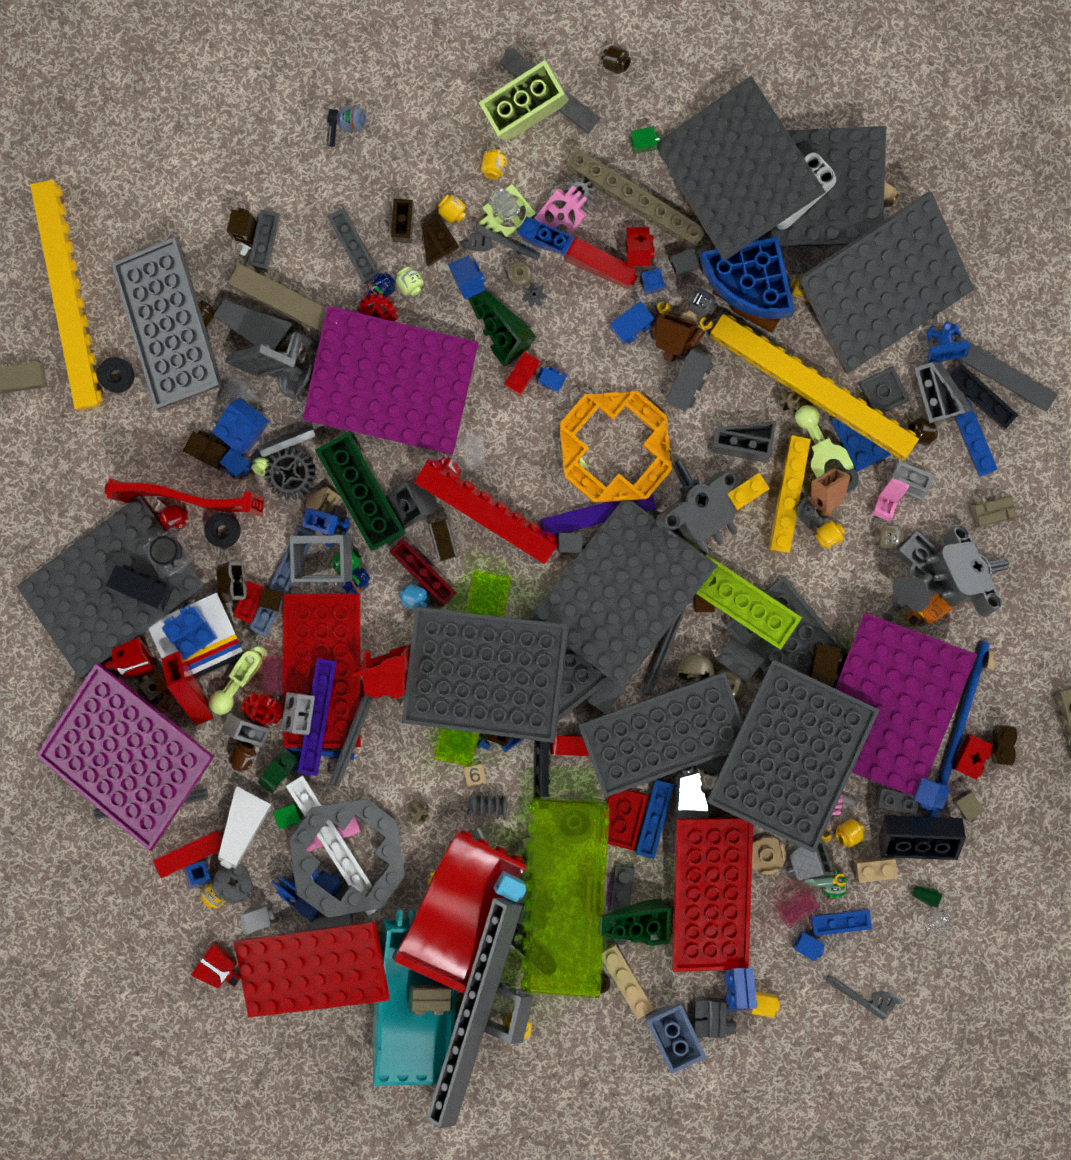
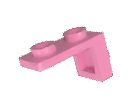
[872,478,909,522]

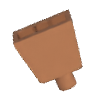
[811,468,850,517]

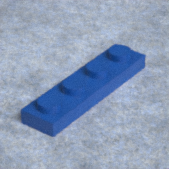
[954,399,998,477]
[635,779,674,859]

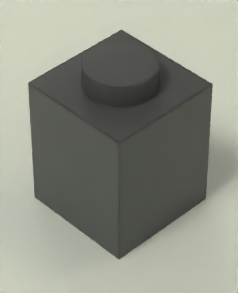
[670,248,701,278]
[559,533,586,553]

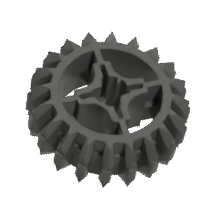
[264,448,317,500]

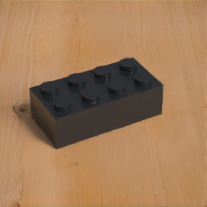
[878,815,966,860]

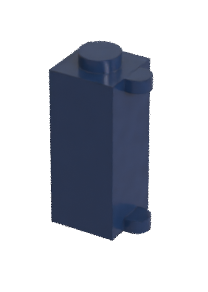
[290,870,342,923]

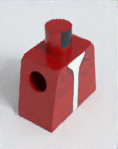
[104,637,155,678]
[191,942,241,989]

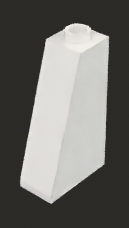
[218,786,271,869]

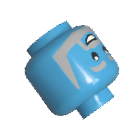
[400,584,429,612]

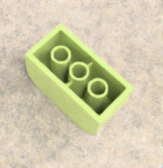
[479,60,569,141]

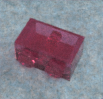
[262,656,284,695]
[775,887,821,929]

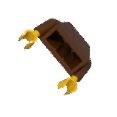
[651,302,713,362]

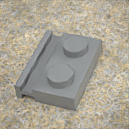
[890,460,935,501]

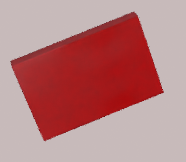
[597,789,648,851]

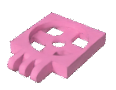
[535,186,588,235]

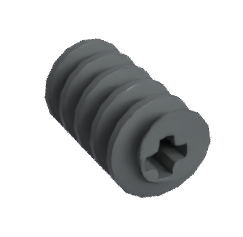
[467,791,508,821]

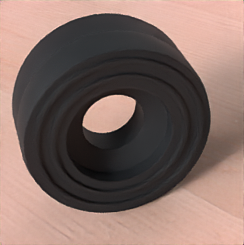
[97,357,135,393]
[204,513,241,548]

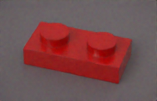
[233,581,265,623]

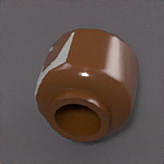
[228,741,257,771]

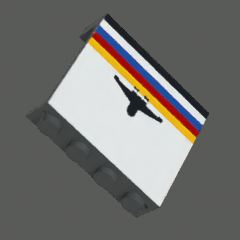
[149,591,247,679]

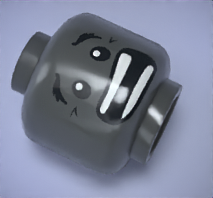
[687,289,717,317]

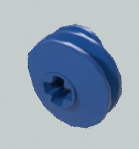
[271,875,299,905]

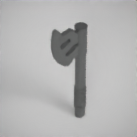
[460,225,540,260]
[826,975,903,1020]

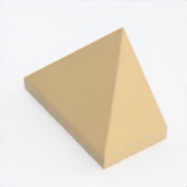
[306,487,341,514]

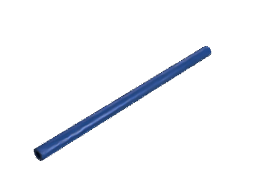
[927,641,990,817]

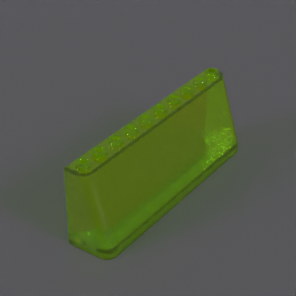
[521,797,609,998]

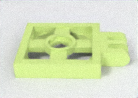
[478,184,536,238]

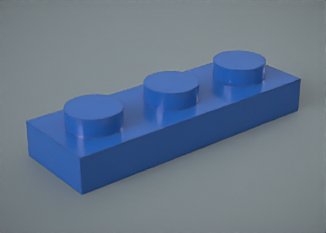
[811,909,872,936]

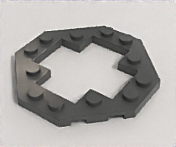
[288,799,405,918]

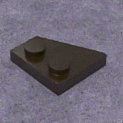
[423,214,459,267]

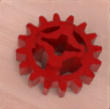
[357,292,399,322]
[241,692,284,726]

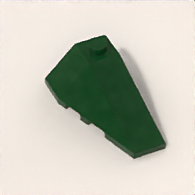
[468,290,536,367]
[599,898,672,946]

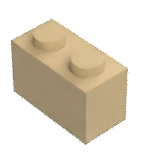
[853,857,898,883]

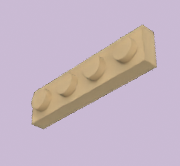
[599,943,654,1019]

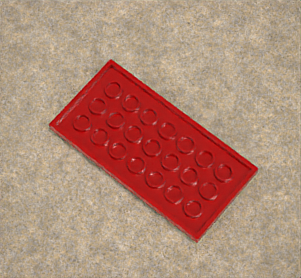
[283,593,361,748]
[672,817,753,972]
[234,921,390,1018]

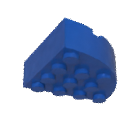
[700,237,794,319]

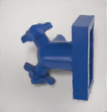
[926,321,970,363]
[302,508,350,547]

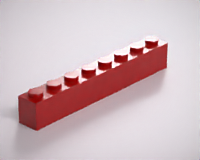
[414,458,559,564]

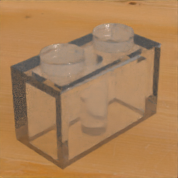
[457,432,485,472]

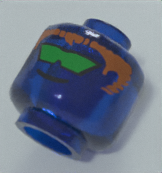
[367,272,396,298]
[342,567,370,595]

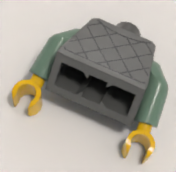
[786,828,846,888]

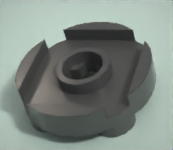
[212,864,252,904]

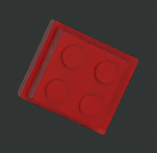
[353,644,411,699]

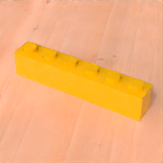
[768,436,811,554]

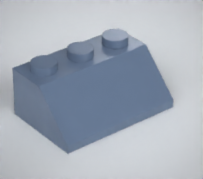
[645,1004,707,1074]

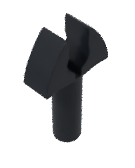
[327,109,338,147]

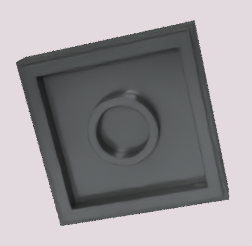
[858,366,910,413]

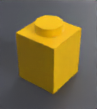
[750,992,780,1018]

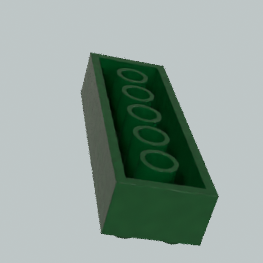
[315,431,407,552]

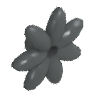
[522,283,547,308]

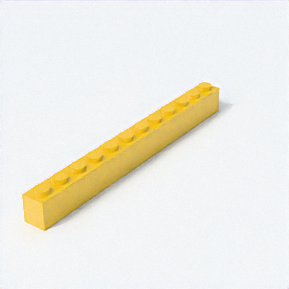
[30,180,104,411]
[709,314,919,461]

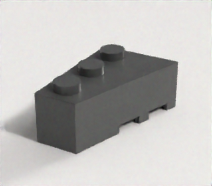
[665,346,714,412]
[914,362,973,423]
[710,420,777,463]

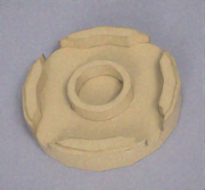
[752,836,786,875]

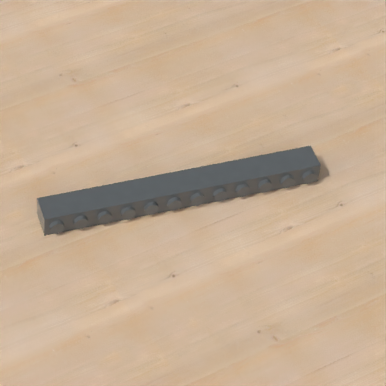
[427,898,523,1128]

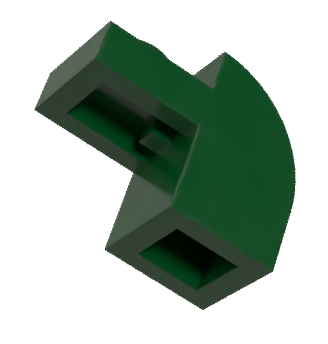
[257,748,299,794]

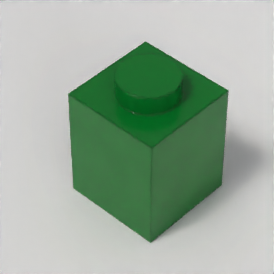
[630,126,660,154]
[273,802,304,830]

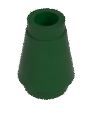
[912,885,942,908]

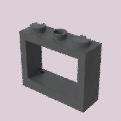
[290,534,352,586]
[484,982,533,1044]

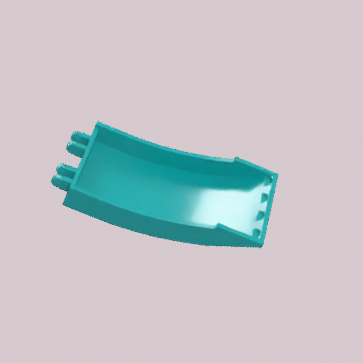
[373,909,457,1086]

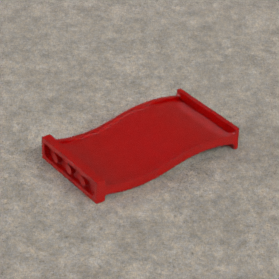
[105,478,264,517]
[392,829,527,993]

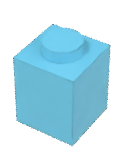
[494,871,526,903]

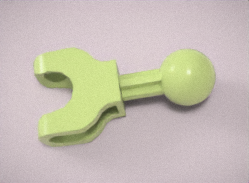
[795,405,853,478]
[209,646,268,715]

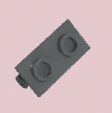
[796,498,825,529]

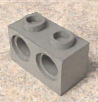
[281,692,315,735]

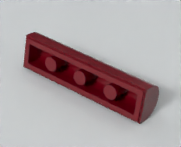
[389,539,457,607]

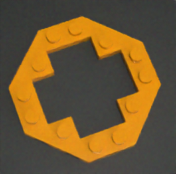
[559,391,672,503]

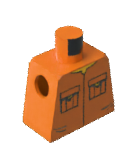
[906,594,955,627]

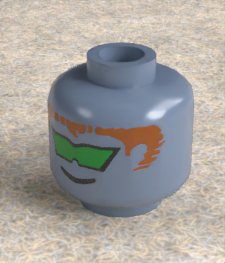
[337,106,366,132]

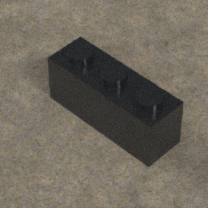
[106,564,173,611]

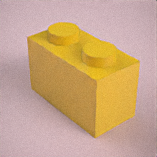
[728,473,770,511]

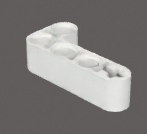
[776,153,836,230]

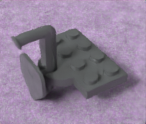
[225,332,319,399]
[882,531,956,622]

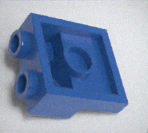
[161,605,218,660]

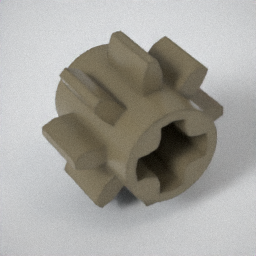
[777,390,802,414]
[406,800,431,825]

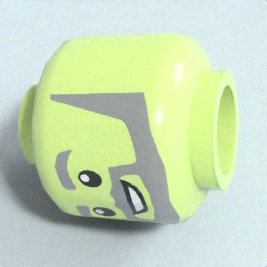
[395,267,424,297]

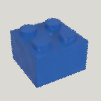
[212,397,270,456]

